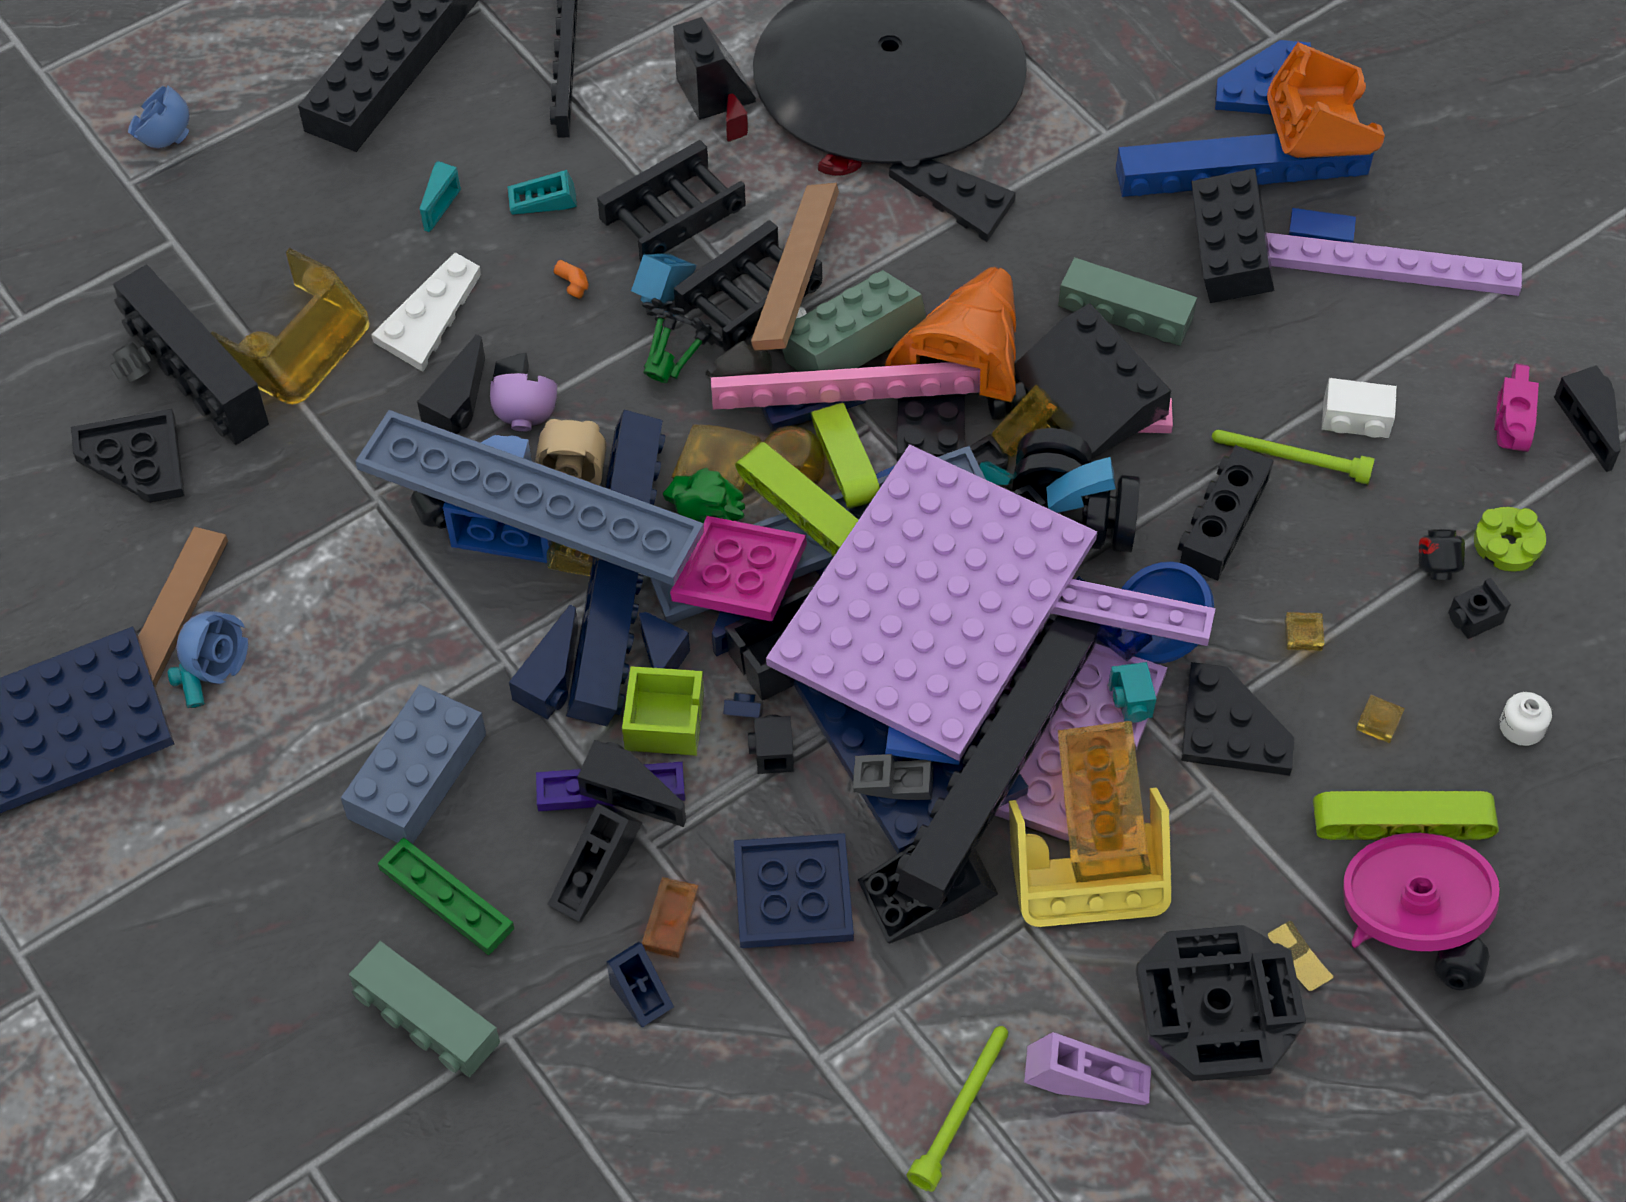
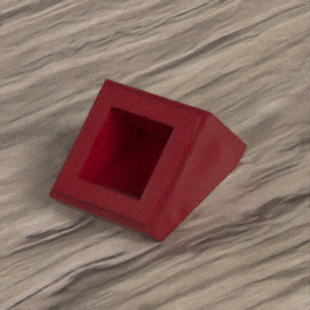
[726,93,748,142]

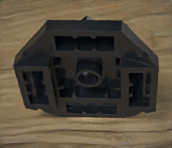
[1135,925,1306,1081]

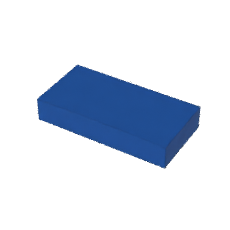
[1288,208,1356,243]

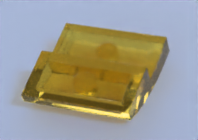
[672,424,762,492]

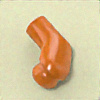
[554,260,589,299]

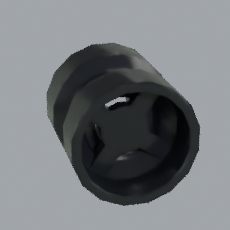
[987,381,1028,420]

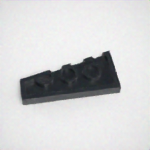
[889,159,1016,242]

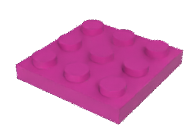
[670,516,807,621]

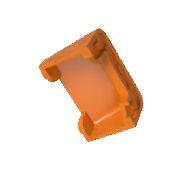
[1267,42,1385,158]

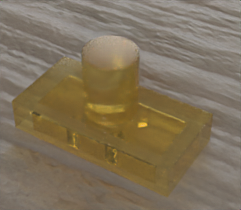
[991,385,1058,457]

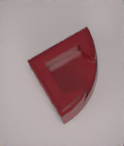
[818,154,862,176]

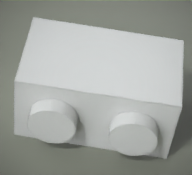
[1322,378,1397,438]

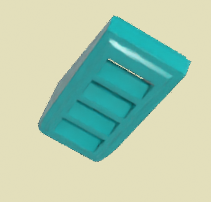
[420,161,461,232]
[507,170,577,215]

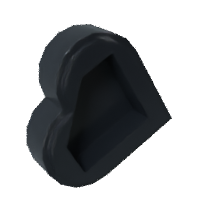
[970,434,1009,470]

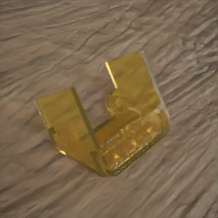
[211,248,370,404]

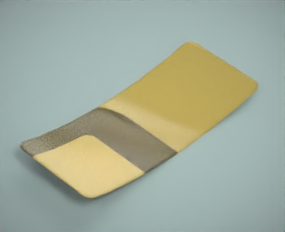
[1268,921,1333,991]

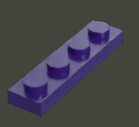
[536,761,685,811]

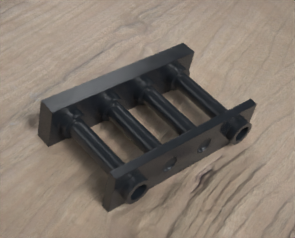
[597,140,746,262]
[674,220,822,353]

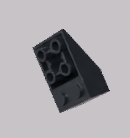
[858,845,998,944]

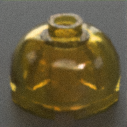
[763,425,825,485]

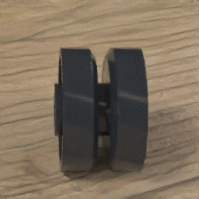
[1012,428,1092,508]
[1082,475,1140,553]

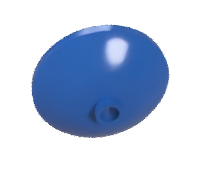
[1112,562,1214,664]

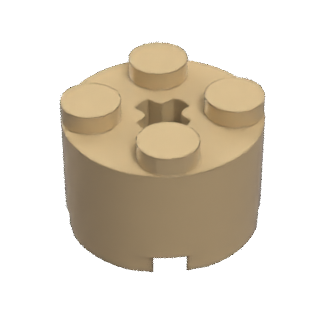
[535,419,607,485]

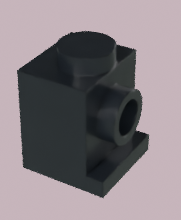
[1448,578,1511,639]

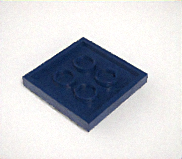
[734,833,854,948]

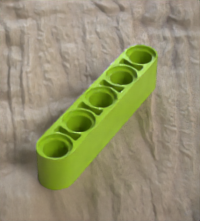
[811,402,880,509]
[735,442,858,556]
[1313,791,1499,840]

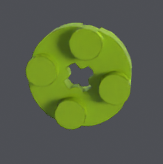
[1474,507,1546,572]

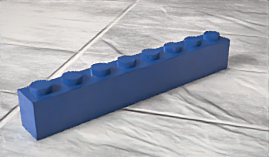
[1116,133,1374,197]

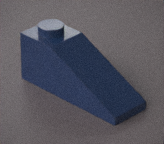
[509,605,579,720]

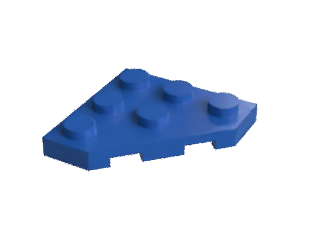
[1215,40,1311,114]

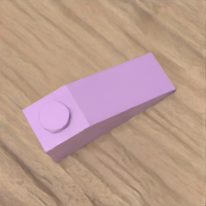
[1024,1032,1151,1105]

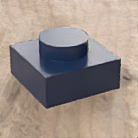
[723,692,764,718]

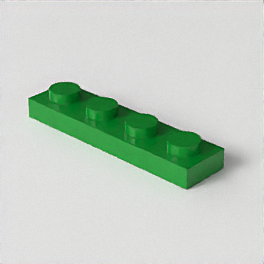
[378,837,515,955]

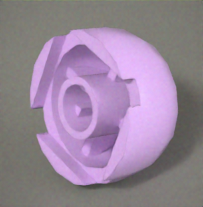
[490,373,557,431]

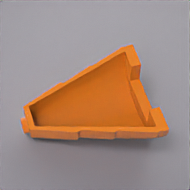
[885,267,1016,402]

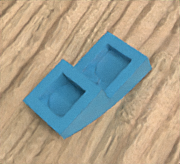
[1046,457,1116,513]

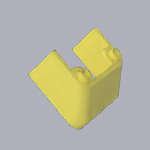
[1009,788,1171,927]

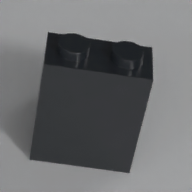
[673,17,756,120]

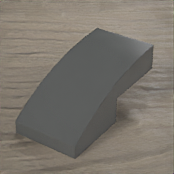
[853,754,934,800]

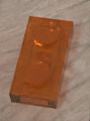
[642,877,699,958]

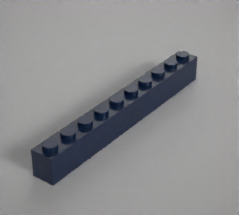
[566,409,666,726]

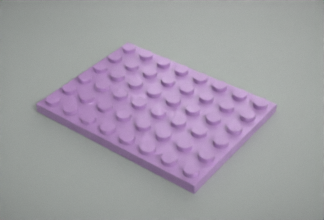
[766,444,1097,761]

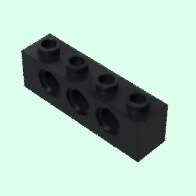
[1177,445,1274,581]

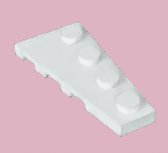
[371,252,481,372]

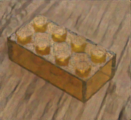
[1058,721,1152,883]

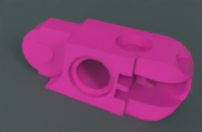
[1494,363,1539,452]

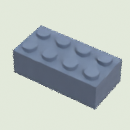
[341,684,486,844]

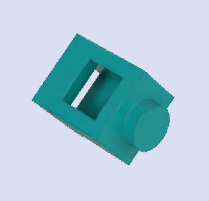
[1108,662,1156,723]

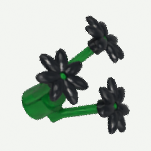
[642,298,723,383]

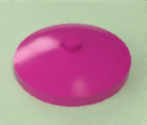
[1343,833,1500,951]

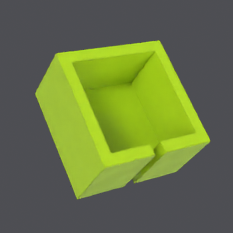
[622,666,704,756]

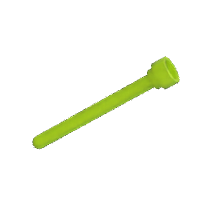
[1212,430,1375,485]
[906,1026,1008,1192]

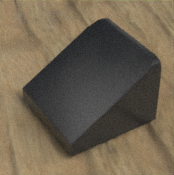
[492,353,529,382]

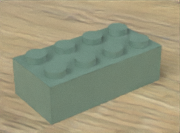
[783,270,926,372]

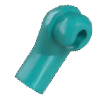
[167,664,205,708]

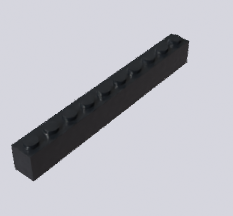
[896,615,1101,911]

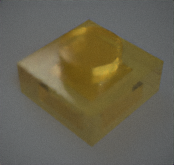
[1285,612,1325,651]
[1356,695,1405,743]

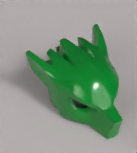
[662,468,745,523]

